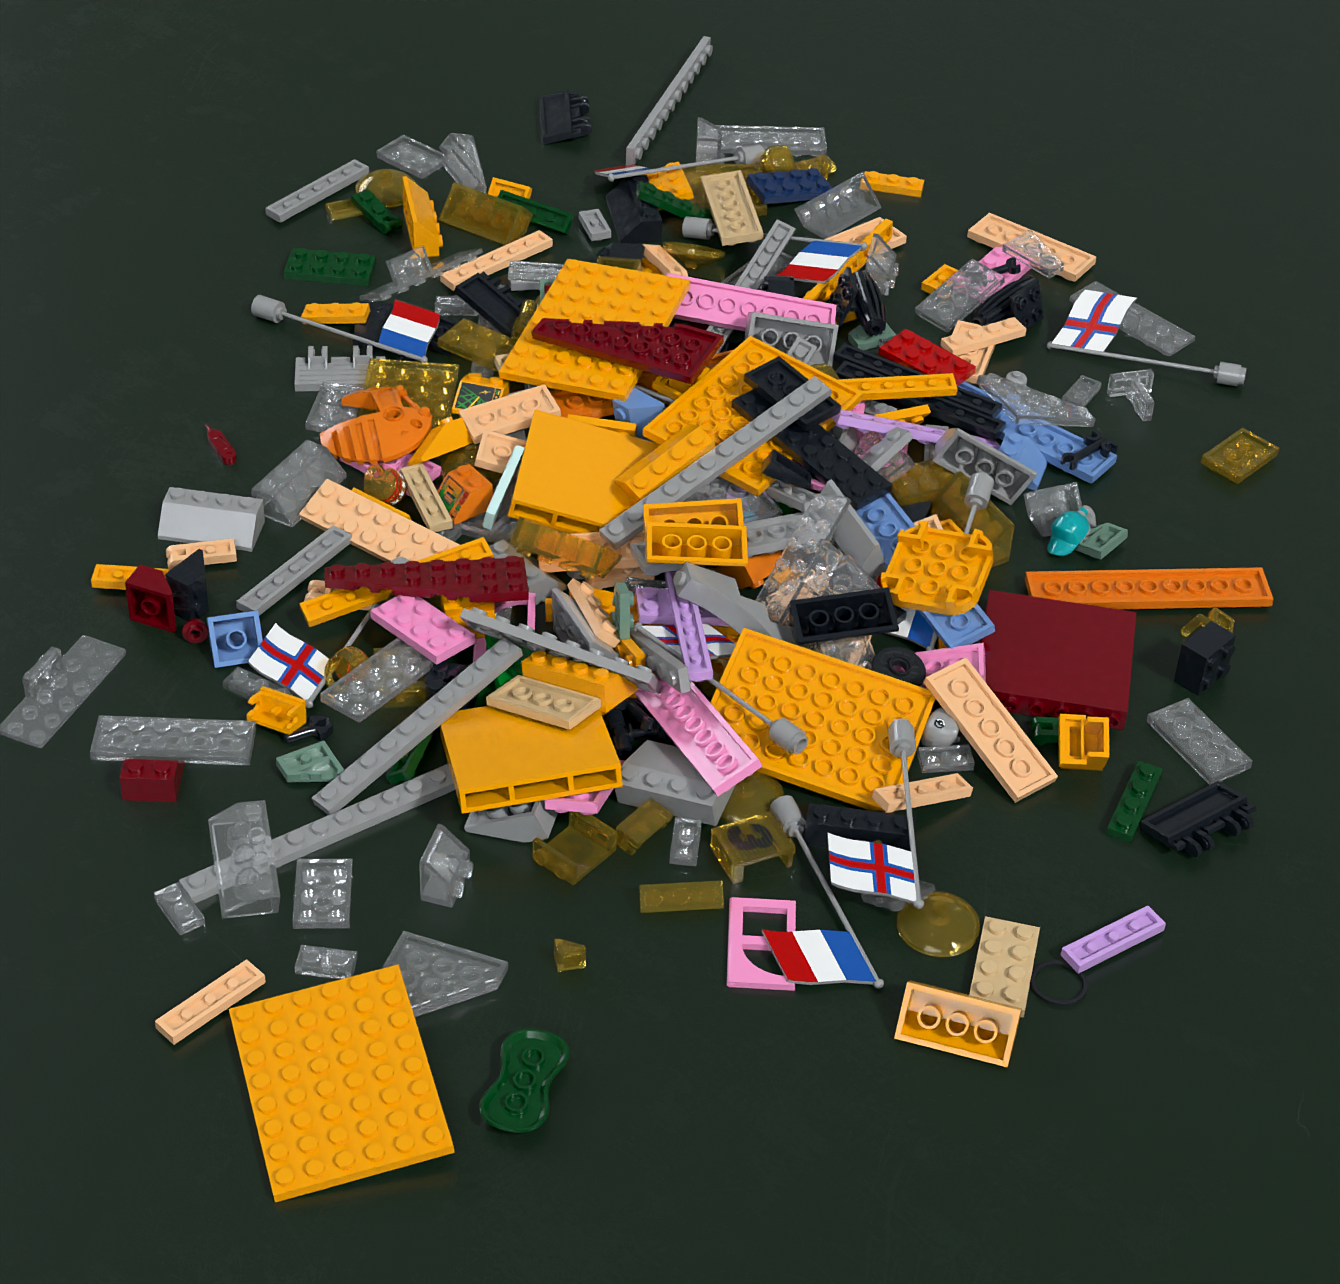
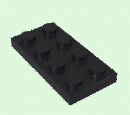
[744,356,841,431]

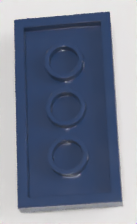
[746,168,836,204]

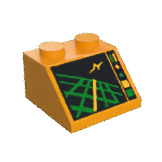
[452,373,510,414]

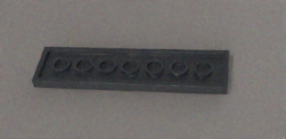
[731,389,893,511]

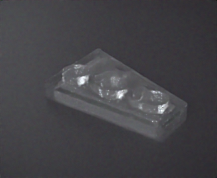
[1002,229,1064,279]

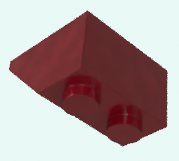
[125,564,176,633]
[120,759,185,802]

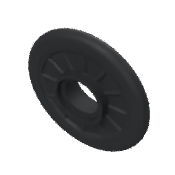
[871,646,926,686]

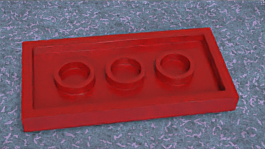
[878,329,976,386]

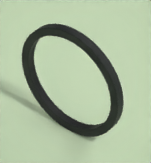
[1031,960,1088,1006]

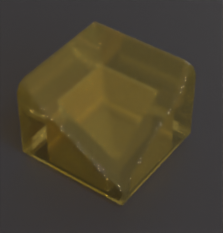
[554,938,586,972]

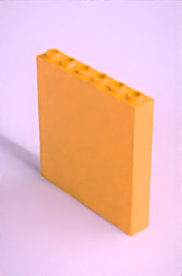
[508,410,660,534]
[439,706,623,814]

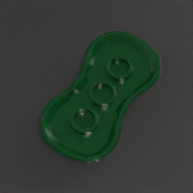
[480,1028,569,1134]

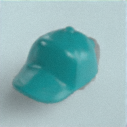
[1047,505,1097,556]

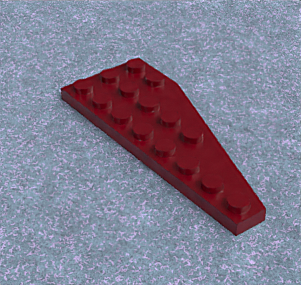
[531,318,724,385]
[325,556,529,603]

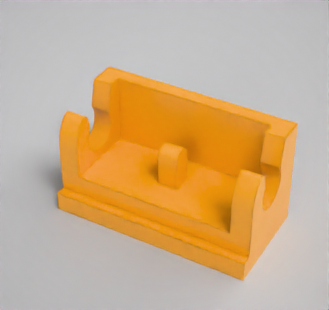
[247,686,306,735]

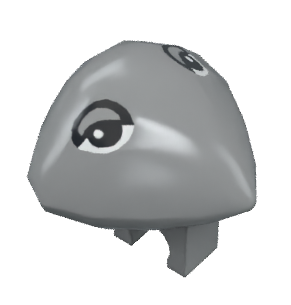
[921,707,960,750]

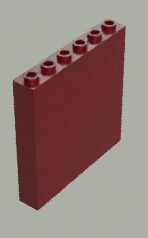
[981,590,1136,730]

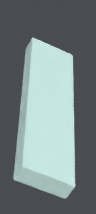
[483,445,525,530]

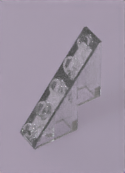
[439,133,487,202]

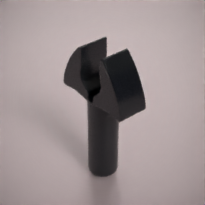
[284,716,333,743]

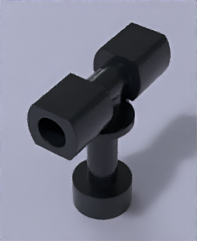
[606,710,669,760]

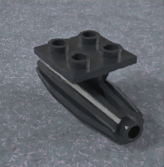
[829,267,886,336]
[971,276,1044,330]

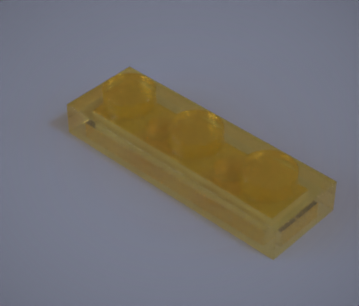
[639,880,724,913]

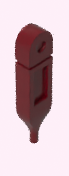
[205,424,236,465]

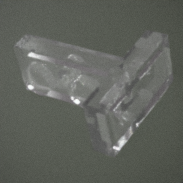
[1107,369,1155,421]

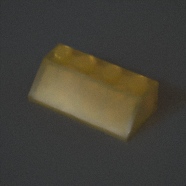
[438,182,533,245]
[932,471,1015,568]
[509,517,622,580]

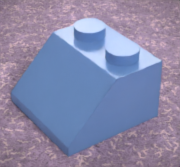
[612,388,665,442]
[999,432,1048,491]
[206,610,263,668]

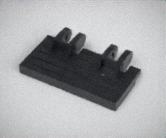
[539,90,592,145]
[454,271,533,344]
[1140,781,1256,857]

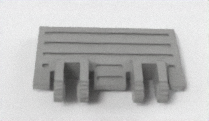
[295,345,386,392]

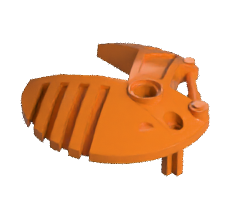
[320,385,432,465]

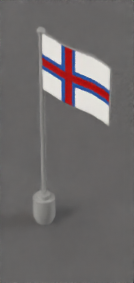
[1047,290,1247,387]
[248,557,409,709]
[634,622,809,755]
[828,719,924,909]

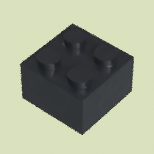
[1174,621,1236,696]

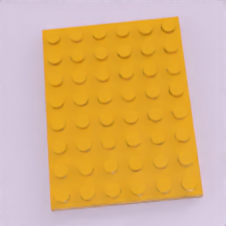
[499,259,691,401]
[643,336,863,497]
[710,628,936,814]
[229,964,455,1203]

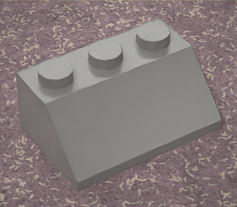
[489,539,567,608]

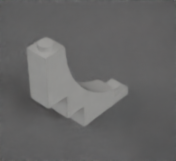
[673,562,800,646]

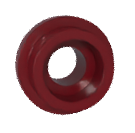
[182,619,208,643]

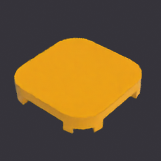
[881,521,994,615]

